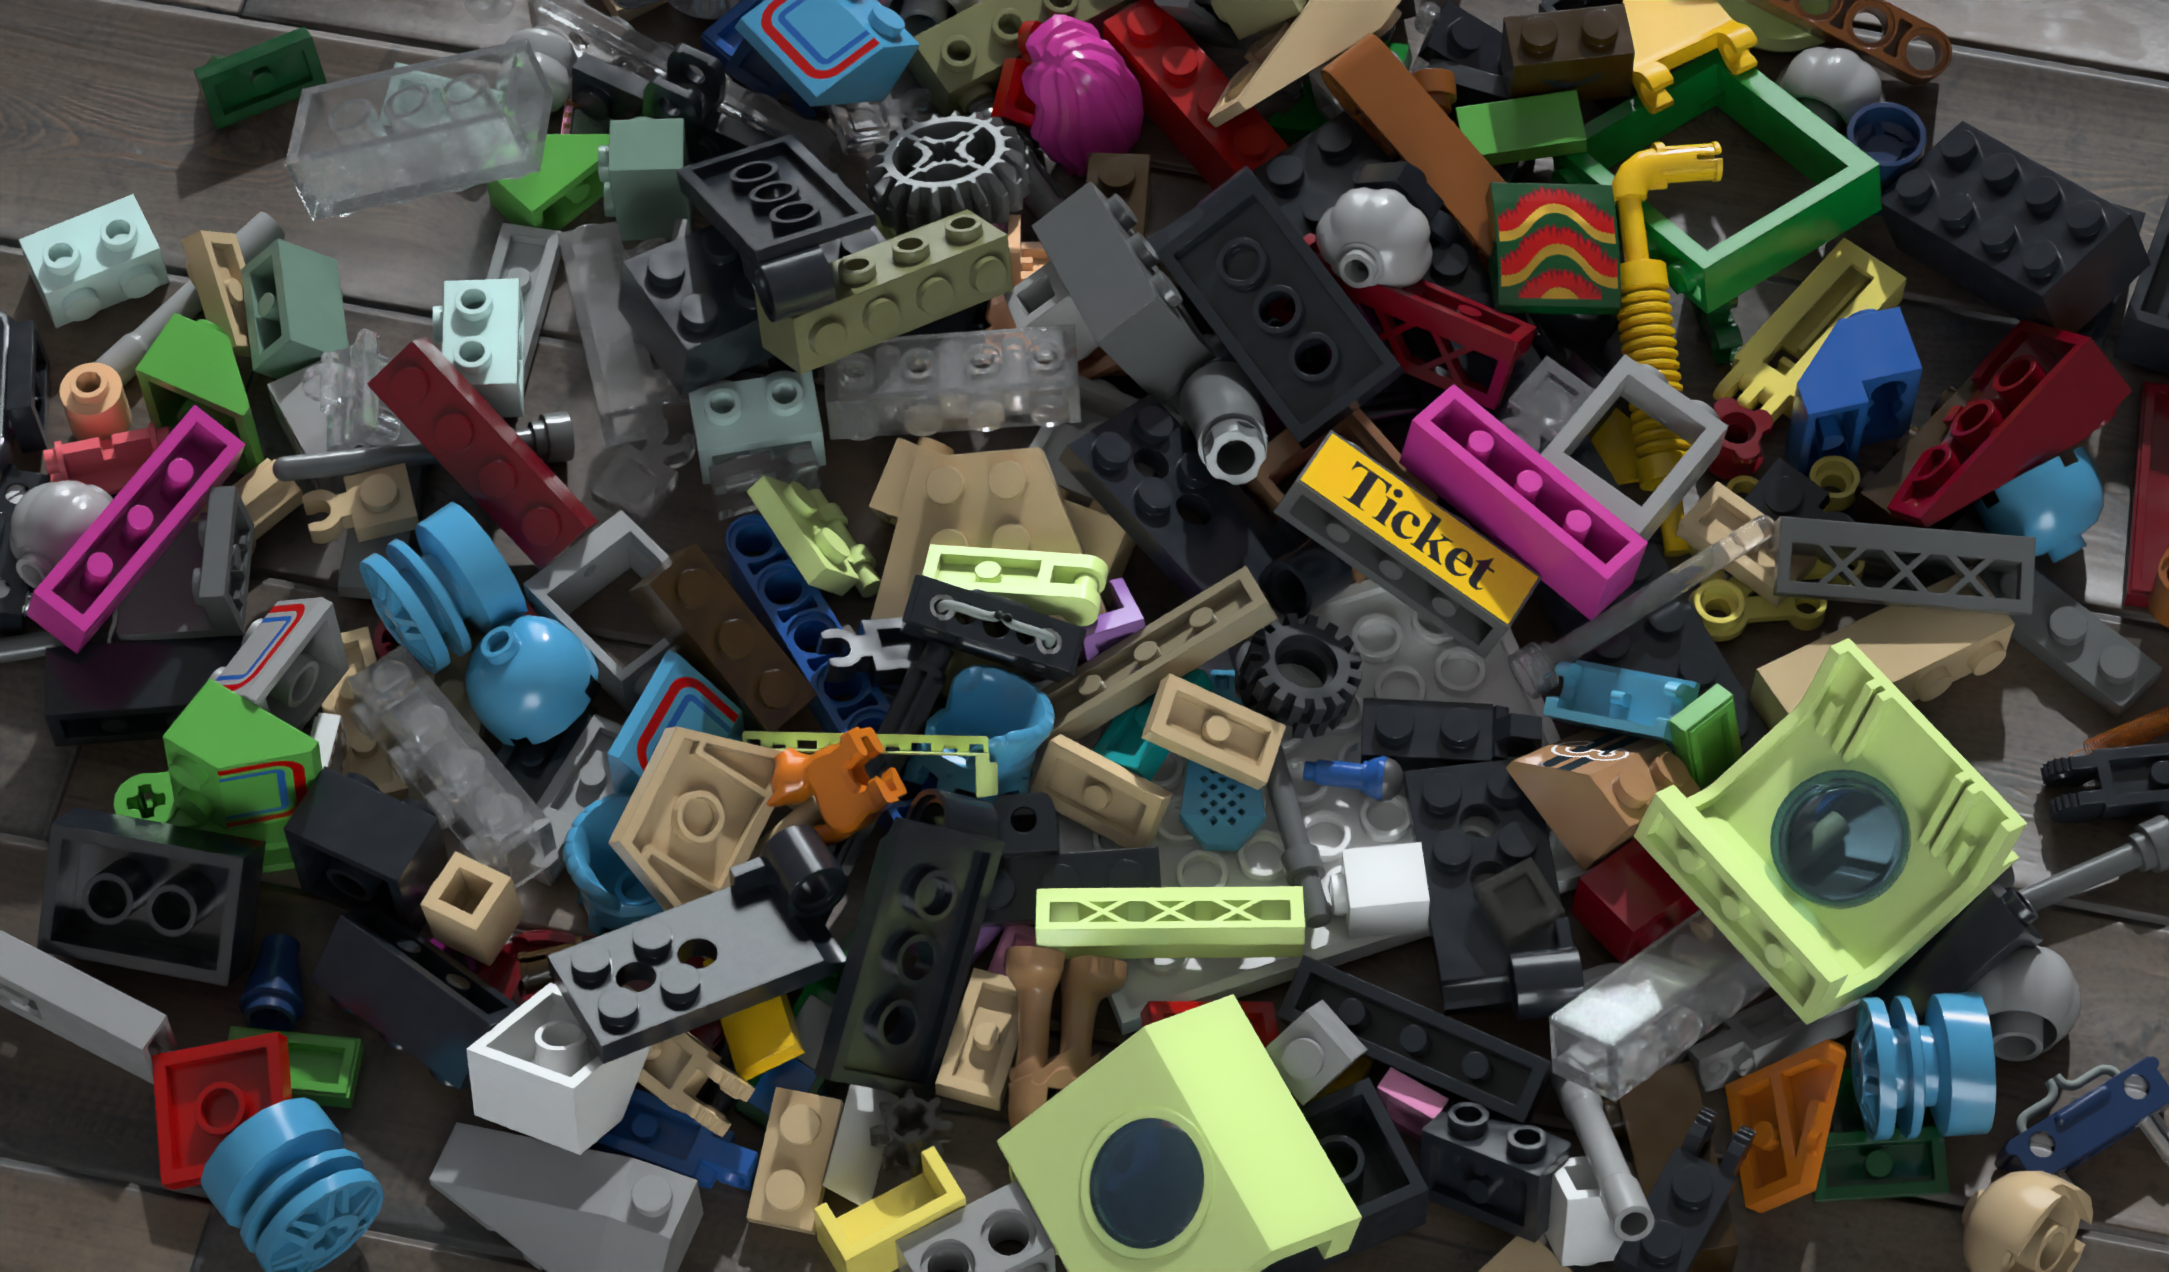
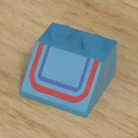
[735,0,920,107]
[607,650,750,794]

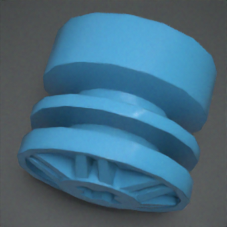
[359,502,527,675]
[1851,991,1996,1141]
[200,1097,385,1272]

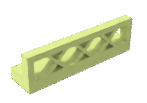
[1036,886,1305,959]

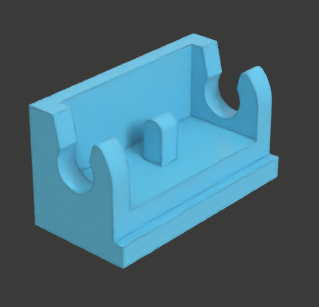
[1542,660,1700,745]

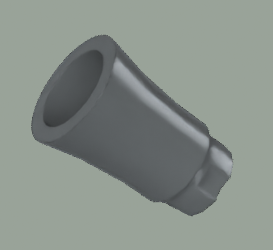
[1179,361,1268,485]

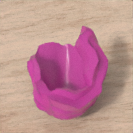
[1021,14,1144,178]

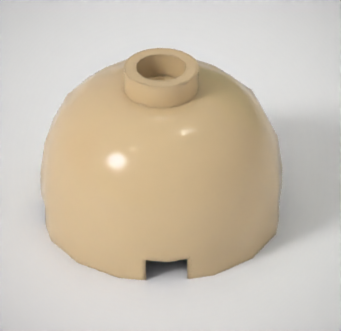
[1962,1171,2093,1272]

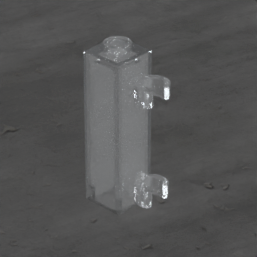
[557,221,690,448]

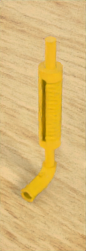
[1612,141,1723,557]

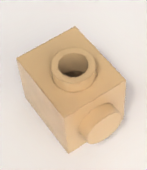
[420,851,525,966]

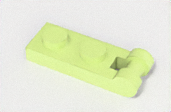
[922,544,1109,626]

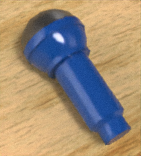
[1303,756,1404,802]

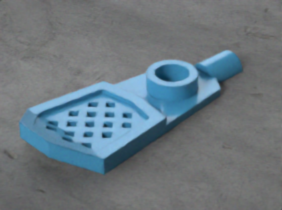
[1180,669,1265,851]

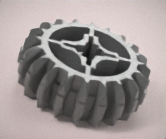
[866,111,1031,236]

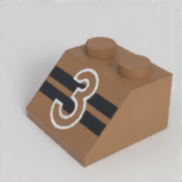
[1505,728,1701,871]

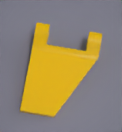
[1622,0,1758,114]

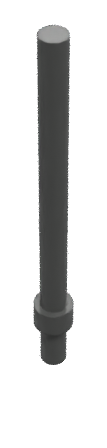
[1228,637,1332,928]

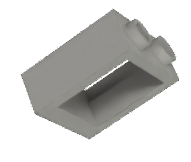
[1541,354,1728,541]
[523,510,677,713]

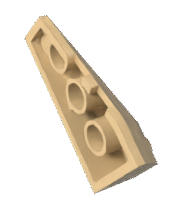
[1207,0,1402,127]

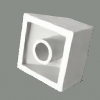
[466,983,651,1155]

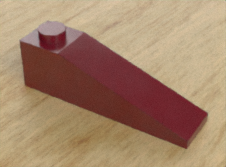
[1887,319,2132,528]

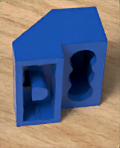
[1785,307,1923,478]

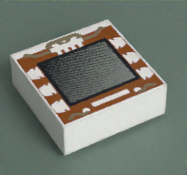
[310,712,349,774]

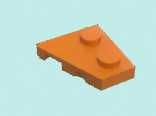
[1725,1039,1846,1214]

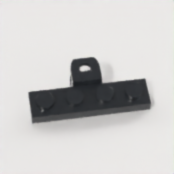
[572,43,776,164]
[981,792,1161,928]

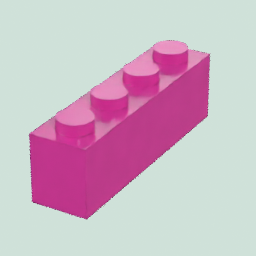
[1399,384,1648,621]
[26,405,245,654]

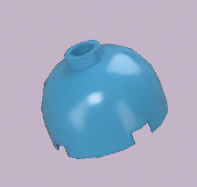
[1971,446,2104,563]
[465,615,599,746]

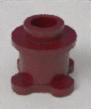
[1707,397,1773,481]

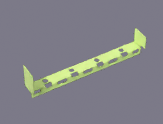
[742,731,998,798]

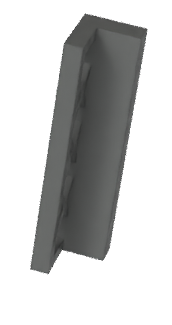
[1768,516,2036,617]

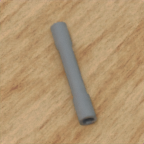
[94,212,285,386]
[1551,1060,1655,1242]

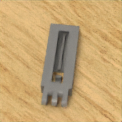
[0,930,179,1085]

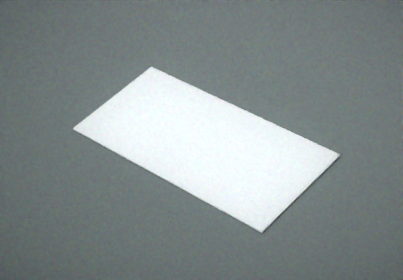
[823,1084,899,1206]

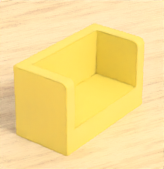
[813,1146,966,1272]

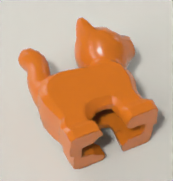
[766,727,907,845]

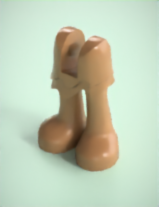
[1005,946,1128,1129]

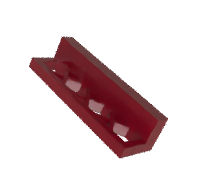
[1267,233,1537,410]

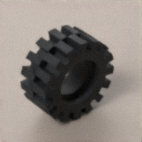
[1237,613,1363,739]

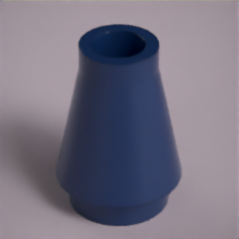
[239,934,305,1032]

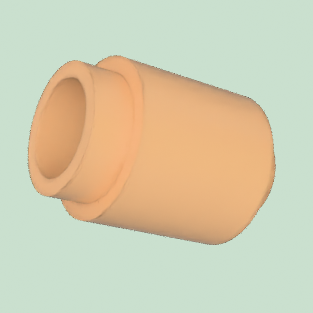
[59,363,132,441]

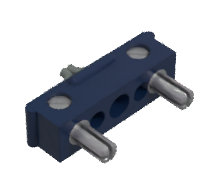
[1994,1056,2169,1185]

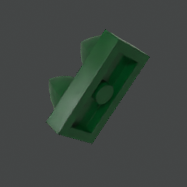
[193,26,328,130]

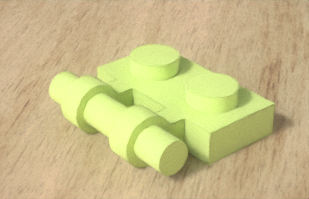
[746,475,881,598]

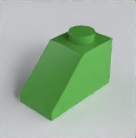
[484,134,609,231]

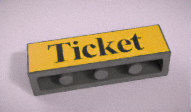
[1274,430,1542,659]

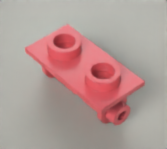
[43,422,172,495]

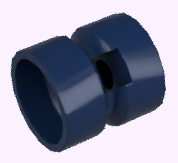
[1845,102,1927,215]

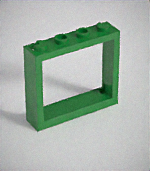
[1551,48,1882,314]

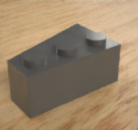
[1032,181,1217,404]

